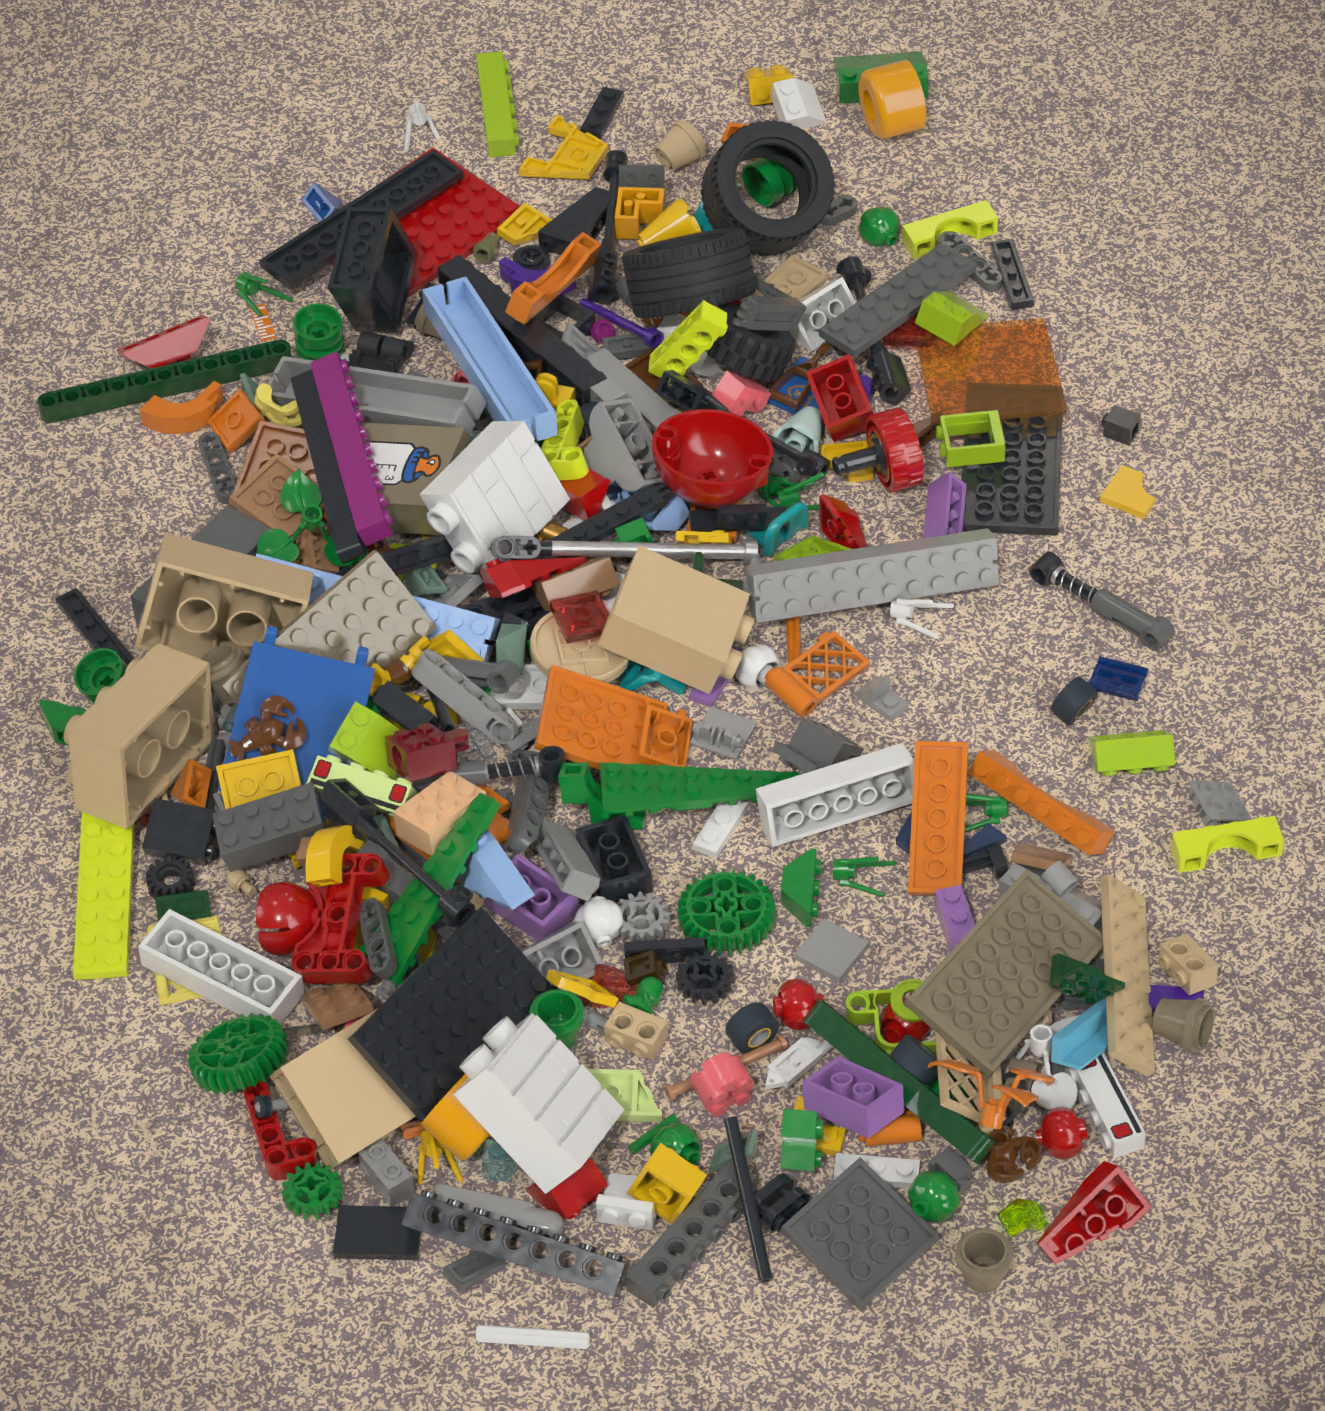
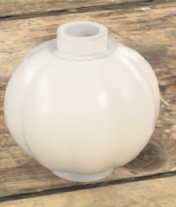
[735,644,781,691]
[575,896,624,948]

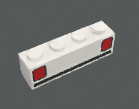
[1067,1052,1146,1158]

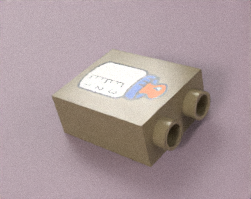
[362,423,472,535]

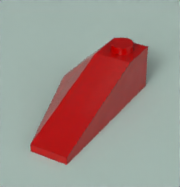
[819,494,867,549]
[480,557,586,598]
[1037,1161,1152,1264]

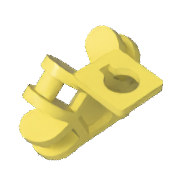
[254,383,304,429]

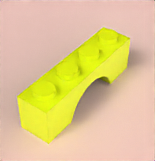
[902,200,998,259]
[1171,816,1284,873]

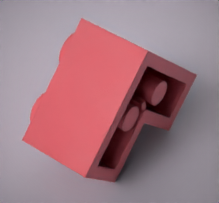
[713,371,771,416]

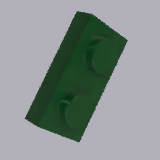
[155,889,212,922]

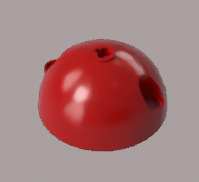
[652,409,773,507]

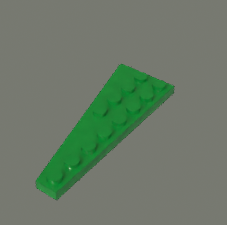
[599,762,801,818]
[358,793,501,986]

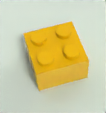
[627,1143,707,1224]

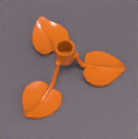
[928,1059,1056,1130]

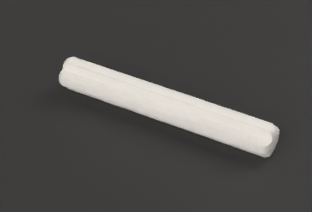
[476,1325,590,1349]

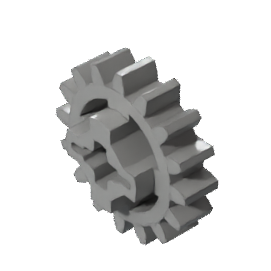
[619,891,670,942]

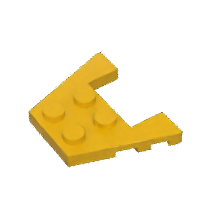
[519,115,609,180]

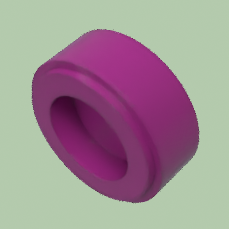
[590,319,615,344]

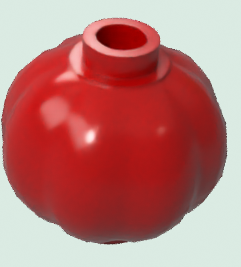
[773,979,824,1030]
[880,998,930,1043]
[1035,1107,1088,1160]

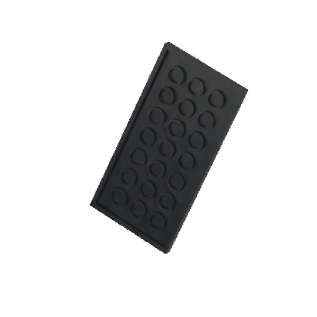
[962,384,1063,535]
[347,907,553,1122]

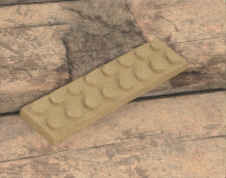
[1100,874,1155,1076]

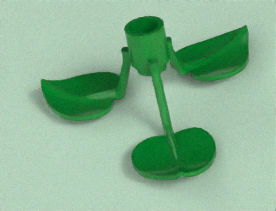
[257,470,369,567]

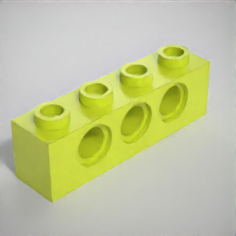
[648,300,728,382]

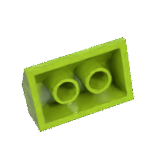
[1088,730,1175,776]

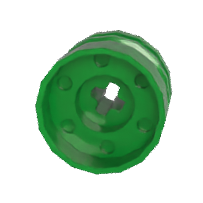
[742,158,798,207]
[293,303,344,361]
[74,648,128,705]

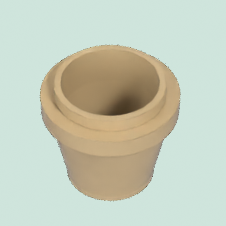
[654,120,706,172]

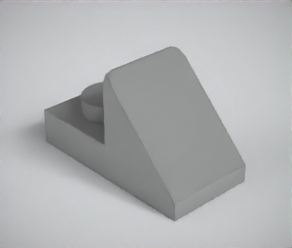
[854,676,909,722]

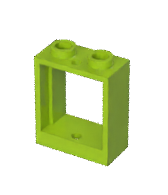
[936,410,1005,467]

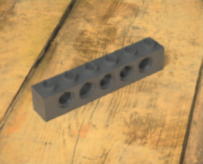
[625,1160,758,1308]

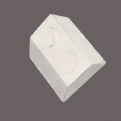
[770,78,827,129]

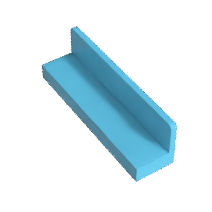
[1051,997,1108,1070]

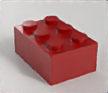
[806,354,874,443]

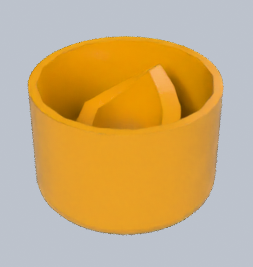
[858,60,926,139]
[421,1074,491,1161]

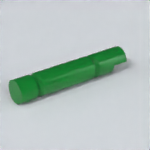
[627,1114,679,1155]

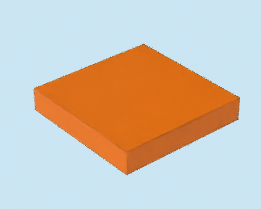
[207,389,266,453]

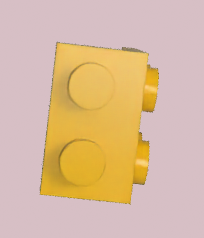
[744,64,793,106]

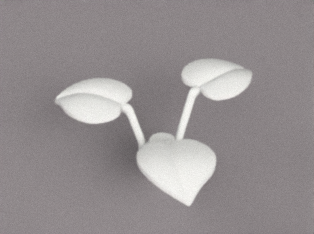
[967,1015,1080,1110]

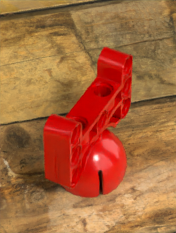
[256,853,390,984]

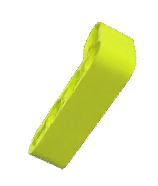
[541,399,589,480]

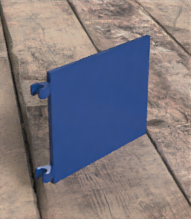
[217,626,375,812]

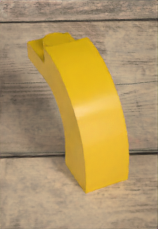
[306,825,365,887]

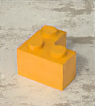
[615,187,665,239]

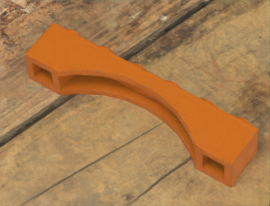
[505,232,602,325]
[968,750,1115,855]

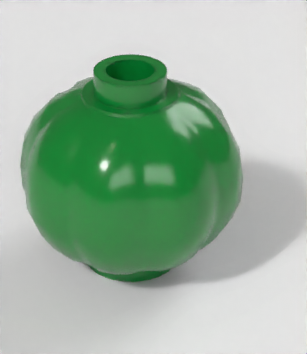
[858,207,901,247]
[650,1122,700,1165]
[908,1171,960,1223]

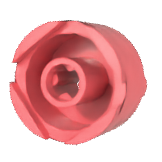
[690,1052,754,1117]

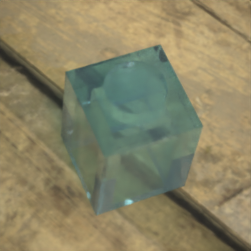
[481,1139,515,1183]

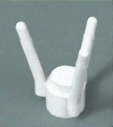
[404,102,440,151]
[890,598,954,638]

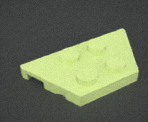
[587,1069,663,1122]

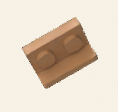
[296,528,339,574]

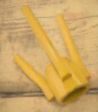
[417,1130,463,1185]

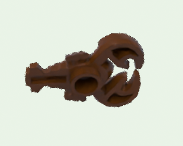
[229,696,307,761]
[969,1119,1043,1183]

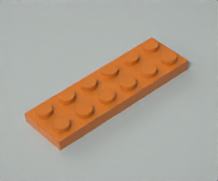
[908,741,969,896]

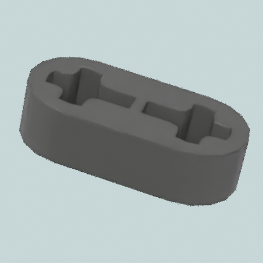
[820,195,857,226]

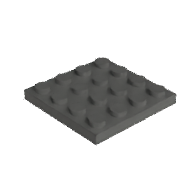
[780,1157,941,1311]

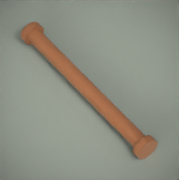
[664,1034,788,1102]

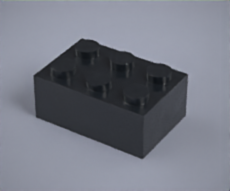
[576,815,653,903]

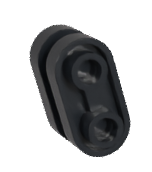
[754,1173,810,1233]

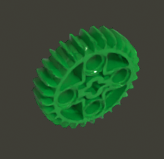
[677,868,776,957]
[187,1013,289,1095]

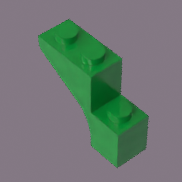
[558,762,647,830]

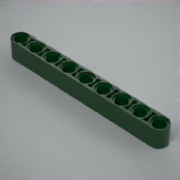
[803,998,995,1165]

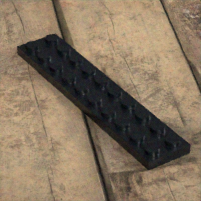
[259,149,464,289]

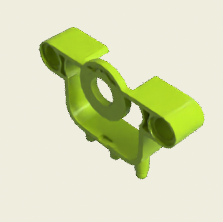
[845,979,950,1056]

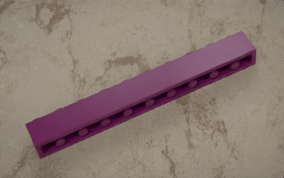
[310,351,394,546]

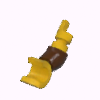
[369,636,430,698]

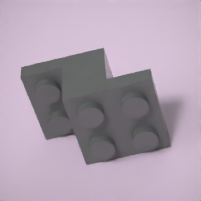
[772,718,864,774]

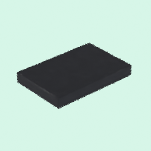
[333,1205,421,1260]

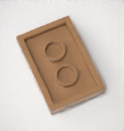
[301,983,374,1030]

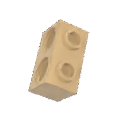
[1158,934,1218,995]
[604,1002,669,1060]

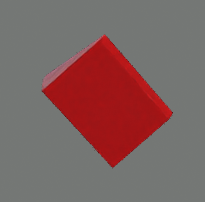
[559,467,610,521]

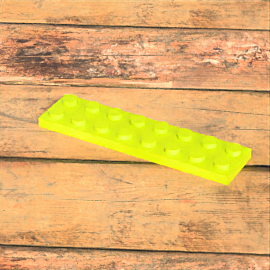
[73,812,135,980]

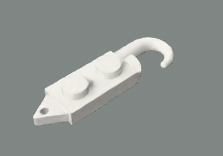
[765,1029,833,1090]

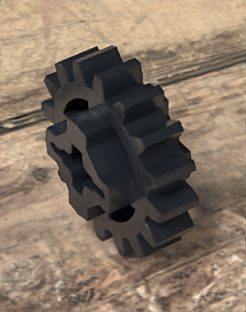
[675,950,734,1005]

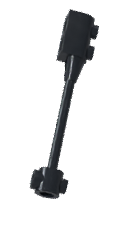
[587,150,628,305]
[836,256,911,406]
[655,370,831,481]
[319,778,475,927]

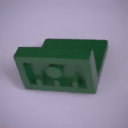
[1049,953,1125,1003]

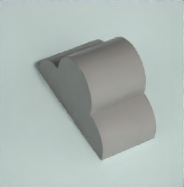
[584,398,664,491]

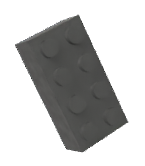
[212,782,327,872]

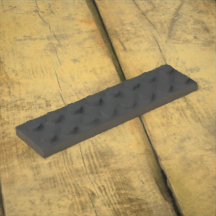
[819,243,977,358]

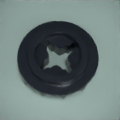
[513,245,550,270]

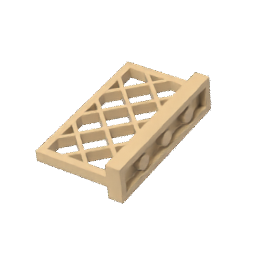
[935,1031,1005,1134]

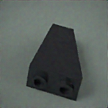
[538,187,609,255]

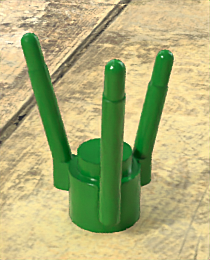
[235,272,293,317]
[776,472,824,510]
[756,475,807,507]
[965,793,1007,832]
[833,856,897,897]

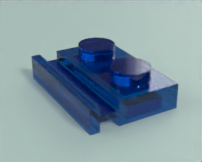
[1089,656,1149,702]

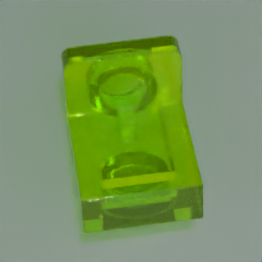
[997,1198,1047,1237]

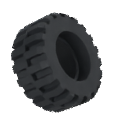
[705,303,796,382]

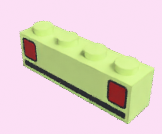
[306,755,418,817]

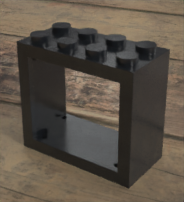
[328,207,418,333]

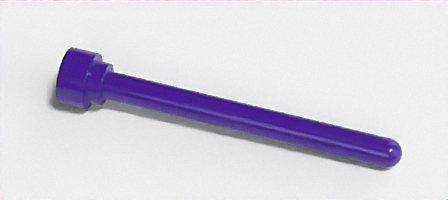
[579,298,664,349]

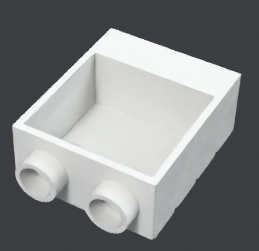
[419,421,570,574]
[453,1013,624,1194]

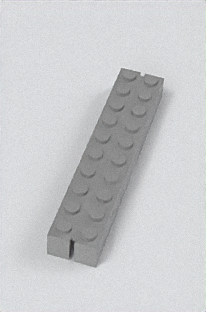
[267,356,487,436]
[746,528,999,623]

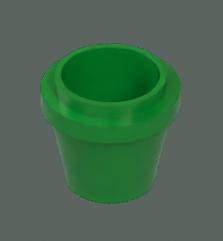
[529,989,585,1049]

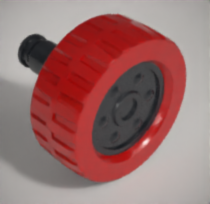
[832,408,924,492]

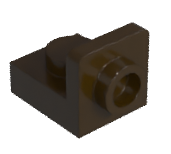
[623,950,668,986]

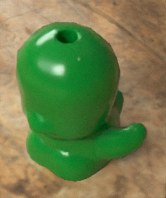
[623,977,664,1014]

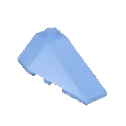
[606,484,689,531]
[457,830,535,910]

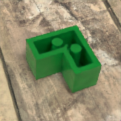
[780,1109,825,1174]

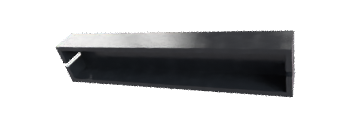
[437,254,607,406]

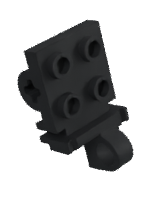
[348,331,414,373]

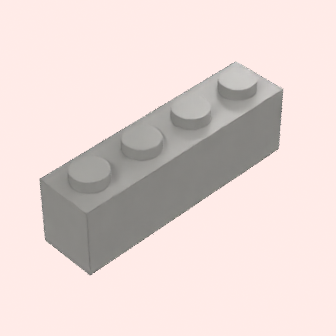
[533,818,601,901]

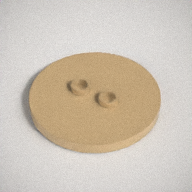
[530,606,630,683]

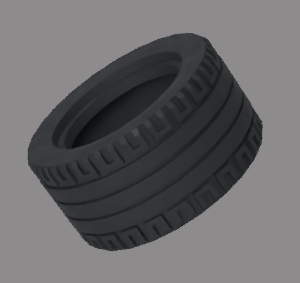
[701,120,835,256]
[621,228,757,318]

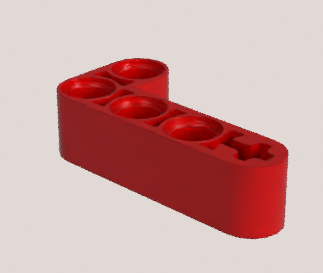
[243,1081,318,1181]

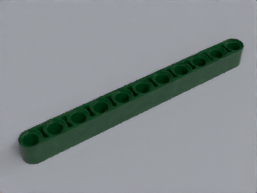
[37,339,292,423]

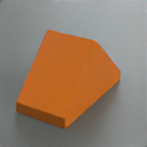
[170,759,212,808]

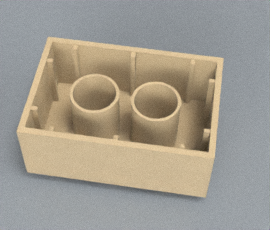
[134,533,313,662]
[64,643,214,829]

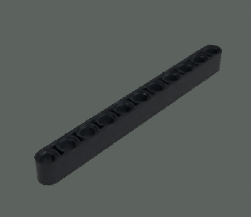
[291,368,367,564]

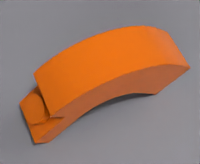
[139,381,224,434]

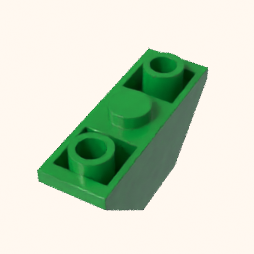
[39,699,87,746]
[781,848,822,927]

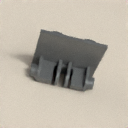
[619,164,666,199]

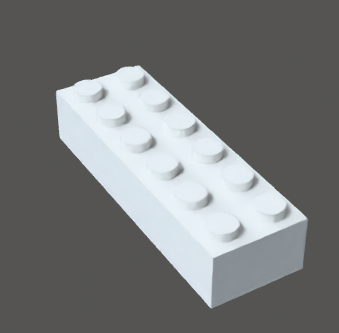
[756,743,914,847]
[138,909,305,1025]

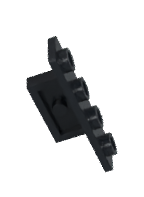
[689,504,788,532]

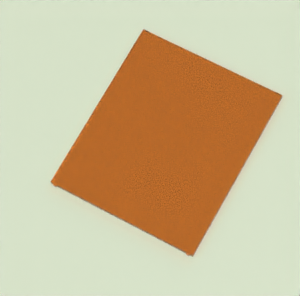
[914,318,1067,425]

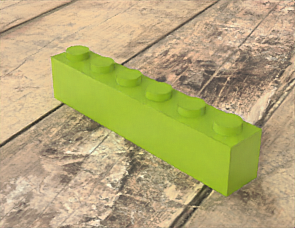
[476,51,519,158]

